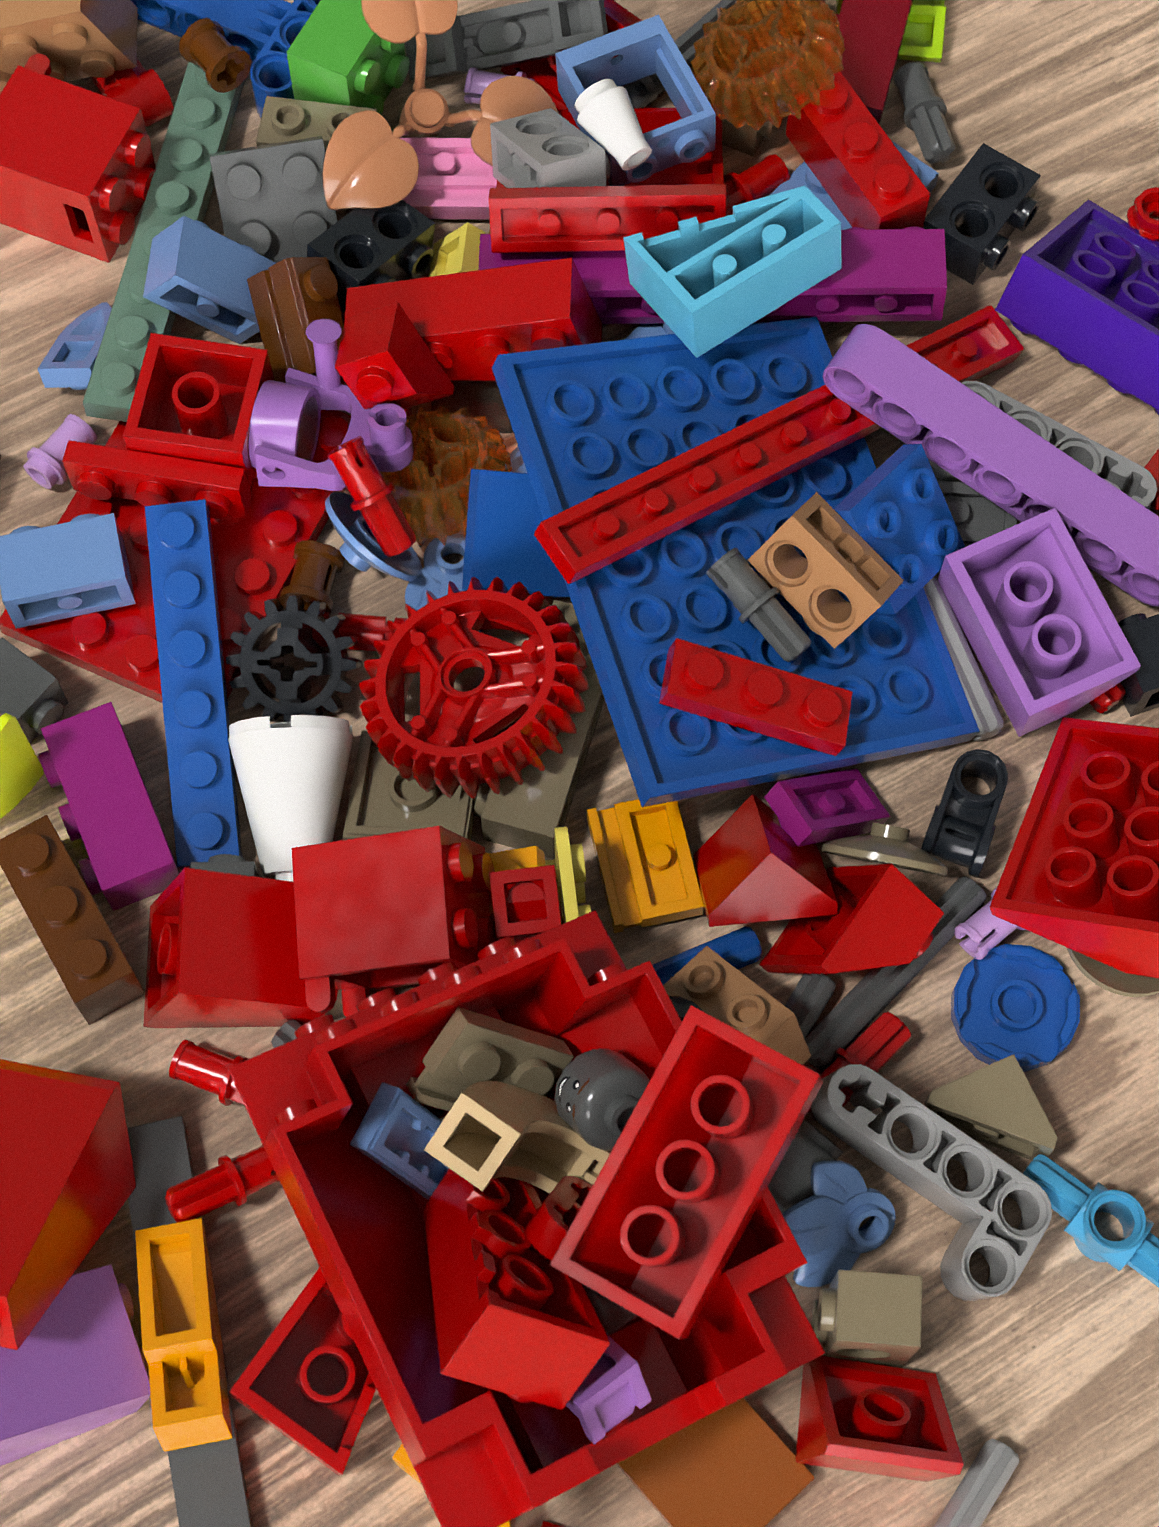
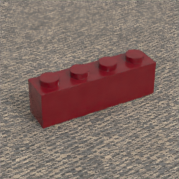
[810,0,913,125]

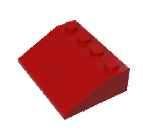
[990,717,1159,978]

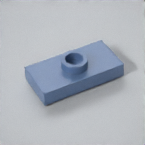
[350,1082,449,1200]

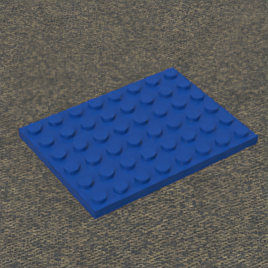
[492,317,980,807]

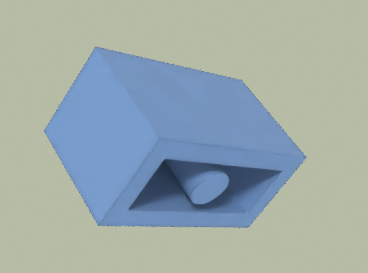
[143,216,276,344]
[0,513,136,629]

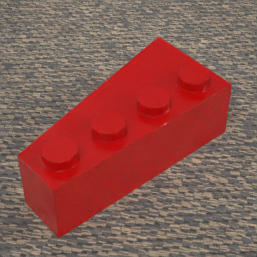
[423,1168,610,1410]

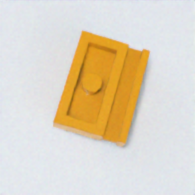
[587,799,704,933]

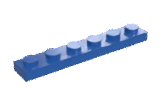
[145,499,243,870]

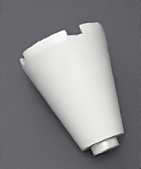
[228,715,353,881]

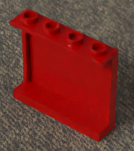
[488,107,726,253]

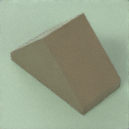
[924,1054,1058,1160]

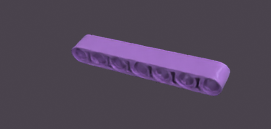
[823,324,1159,606]

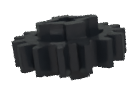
[226,595,362,723]

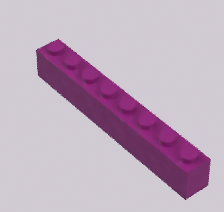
[478,227,947,324]

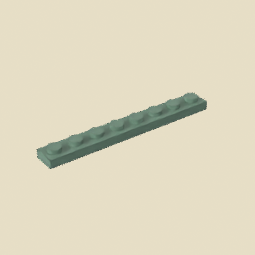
[83,62,245,422]

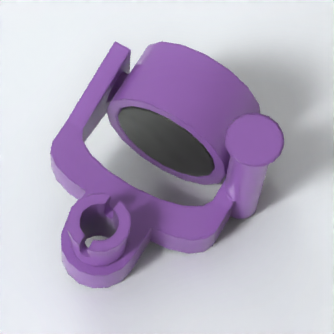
[248,319,413,491]

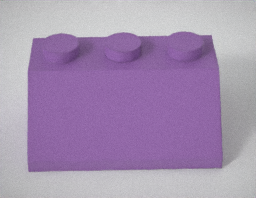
[938,508,1141,737]

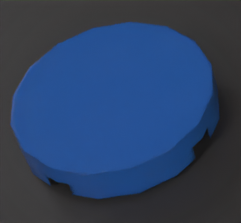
[951,944,1080,1072]

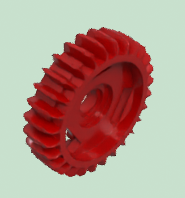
[359,576,589,799]

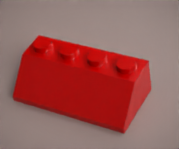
[550,1005,823,1339]

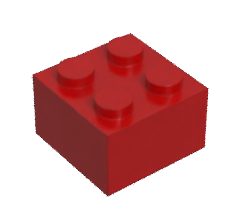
[123,333,274,489]

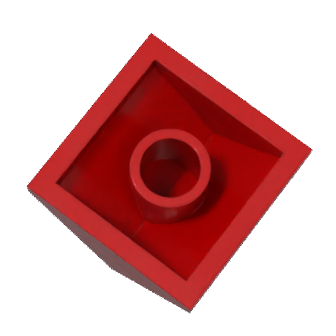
[693,794,838,927]
[795,1356,964,1482]

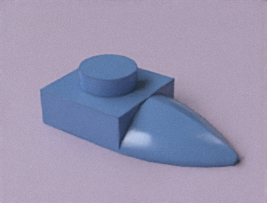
[38,302,112,390]

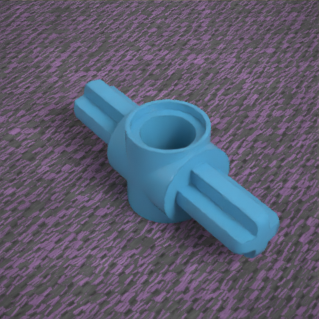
[1023,1154,1159,1288]

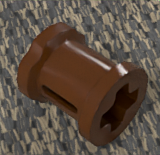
[179,18,252,93]
[279,540,345,614]

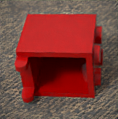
[0,54,157,263]
[291,825,499,1017]

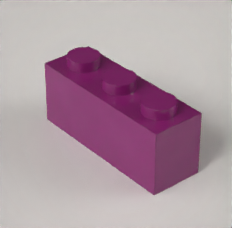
[38,702,180,911]

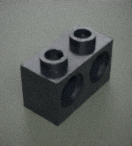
[923,143,1041,285]
[307,200,435,312]

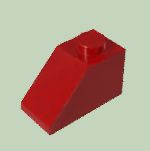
[335,302,454,410]

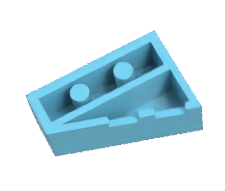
[623,186,842,358]

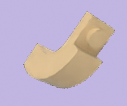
[424,1081,611,1194]

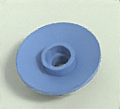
[325,492,422,581]

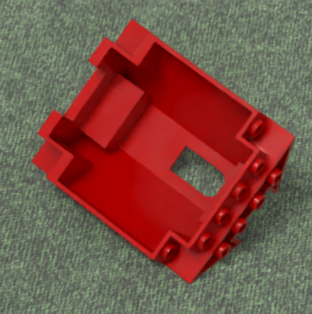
[227,910,825,1527]

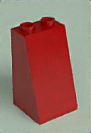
[0,1059,136,1351]

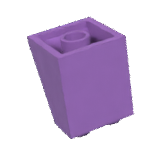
[0,1264,151,1466]

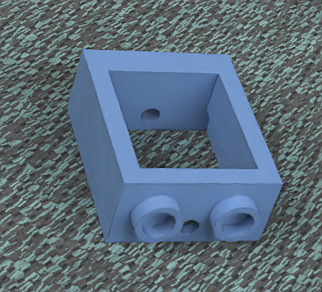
[555,15,716,186]

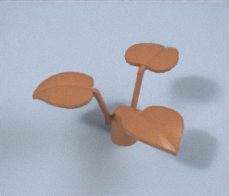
[322,0,559,210]

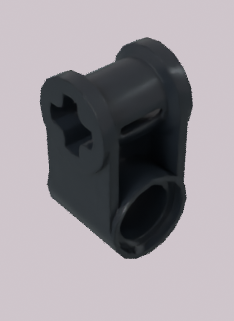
[921,749,1008,878]

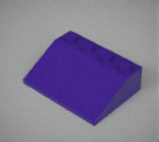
[995,199,1159,415]

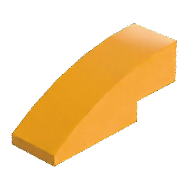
[135,1218,232,1452]

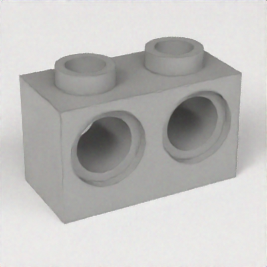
[490,108,611,188]

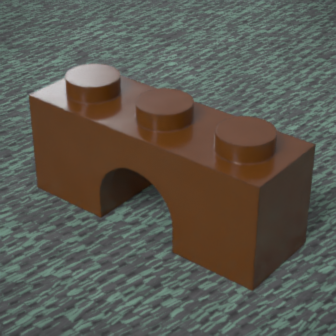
[0,815,145,1025]

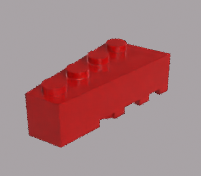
[344,258,602,381]
[229,1186,428,1476]

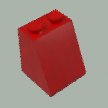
[143,867,339,1028]

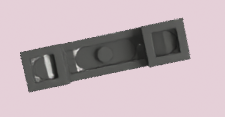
[405,0,608,80]

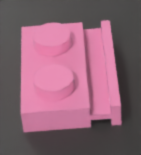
[400,138,497,219]

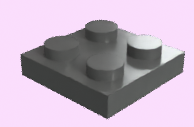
[210,136,337,263]

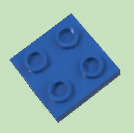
[834,444,965,614]

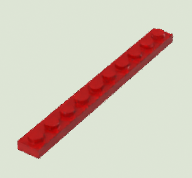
[534,305,1024,585]

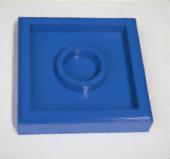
[462,469,570,597]

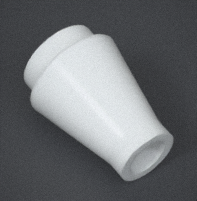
[575,79,652,171]

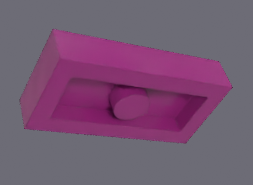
[764,769,891,847]

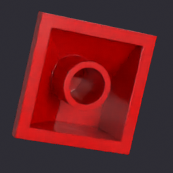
[759,864,944,974]

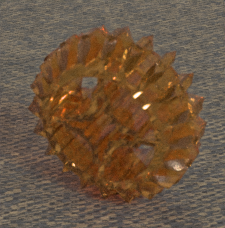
[691,0,846,132]
[380,403,512,548]

